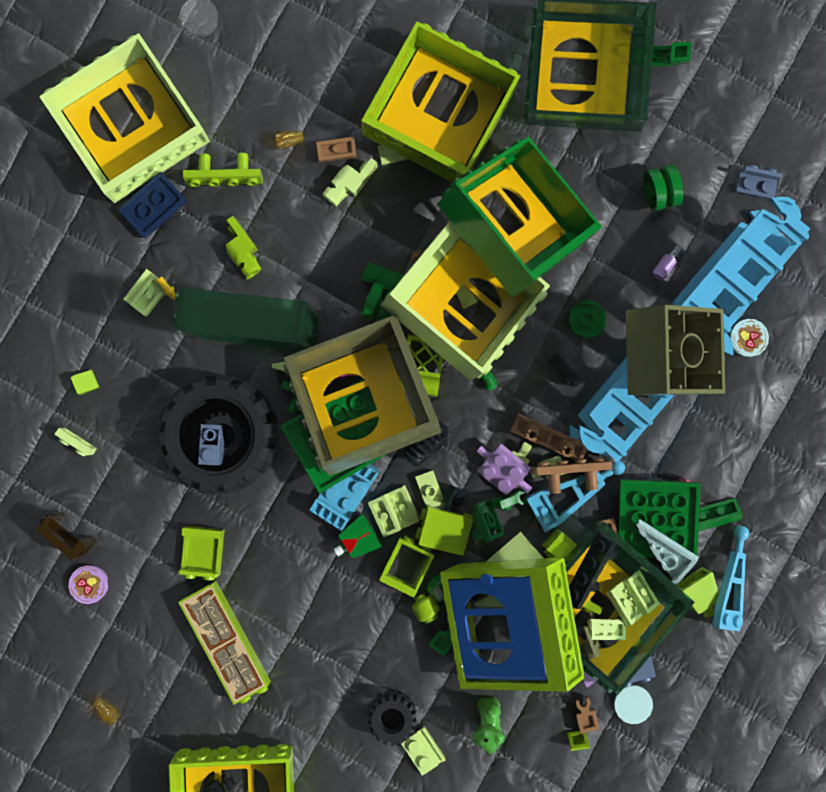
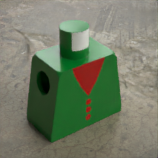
[333,514,382,559]

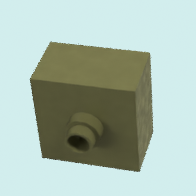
[626,305,725,395]

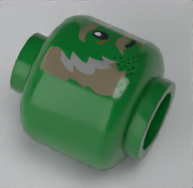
[427,573,444,603]

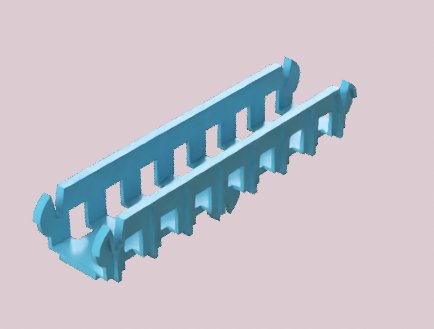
[569,197,810,463]

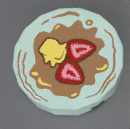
[729,319,769,357]

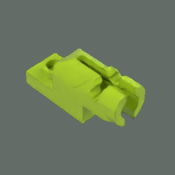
[226,216,262,280]

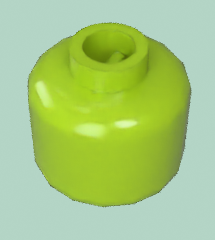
[412,593,440,624]

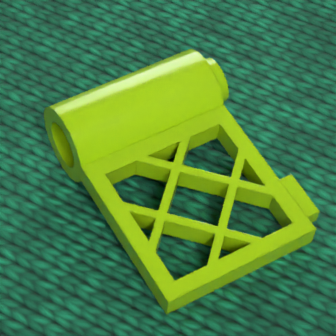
[398,335,443,397]

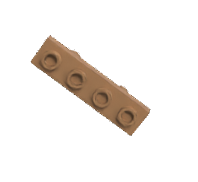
[510,413,587,460]
[532,458,612,494]

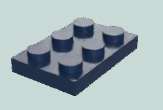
[118,171,187,239]

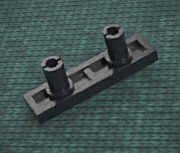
[569,532,618,609]

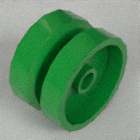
[643,164,684,212]
[361,282,393,325]

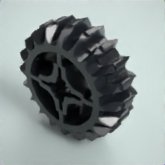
[403,421,451,466]

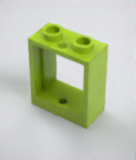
[379,536,434,597]

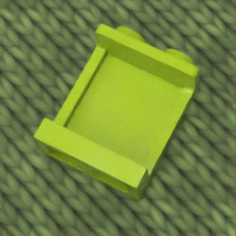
[415,504,473,556]
[178,526,225,580]

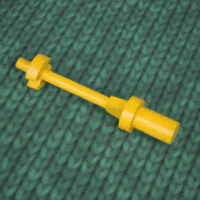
[156,277,197,325]

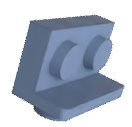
[734,165,782,200]

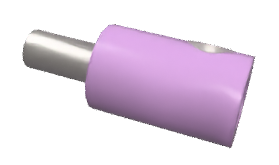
[652,245,681,281]

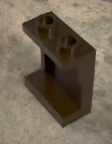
[36,512,97,561]

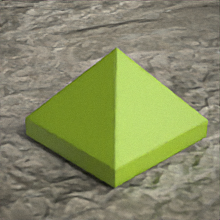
[567,731,590,751]

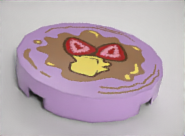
[68,565,108,604]

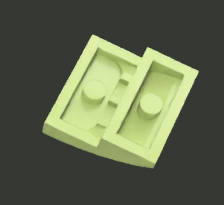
[368,485,420,537]
[606,570,660,626]

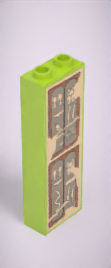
[178,581,271,705]

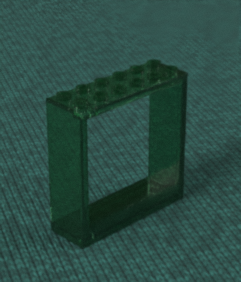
[172,287,319,351]

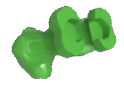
[471,697,505,754]

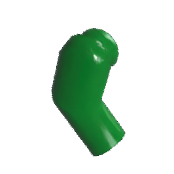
[480,371,497,391]

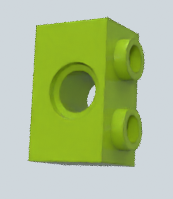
[542,528,577,559]

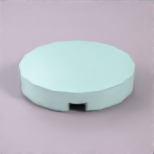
[613,684,653,724]

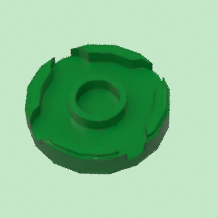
[568,300,607,339]

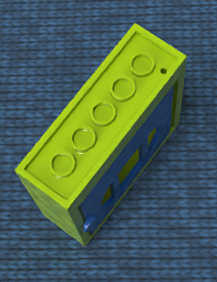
[440,557,585,692]

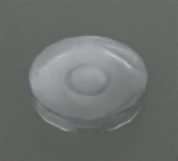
[180,0,219,36]

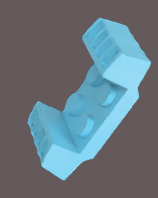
[309,464,381,532]

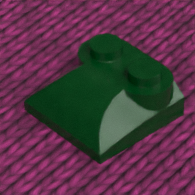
[472,498,505,544]

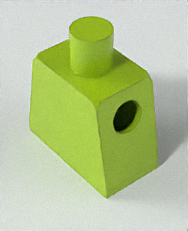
[673,567,719,618]

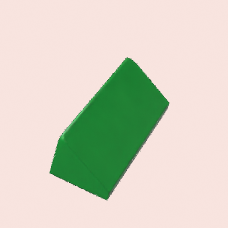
[699,498,743,531]

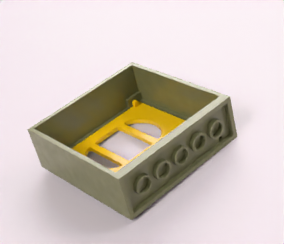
[283,315,442,476]

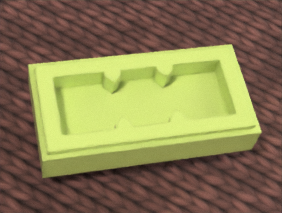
[415,470,445,509]
[587,619,626,640]

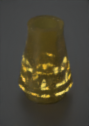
[275,131,304,150]
[92,697,121,726]

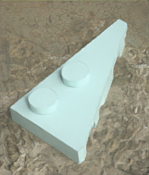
[637,519,698,586]

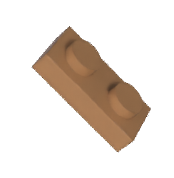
[316,137,357,163]

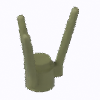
[579,611,600,659]

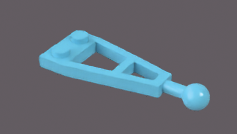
[525,460,625,532]
[712,526,749,631]

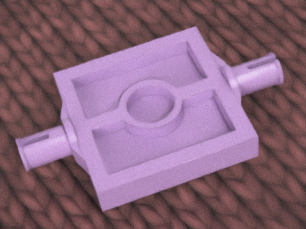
[476,444,532,496]

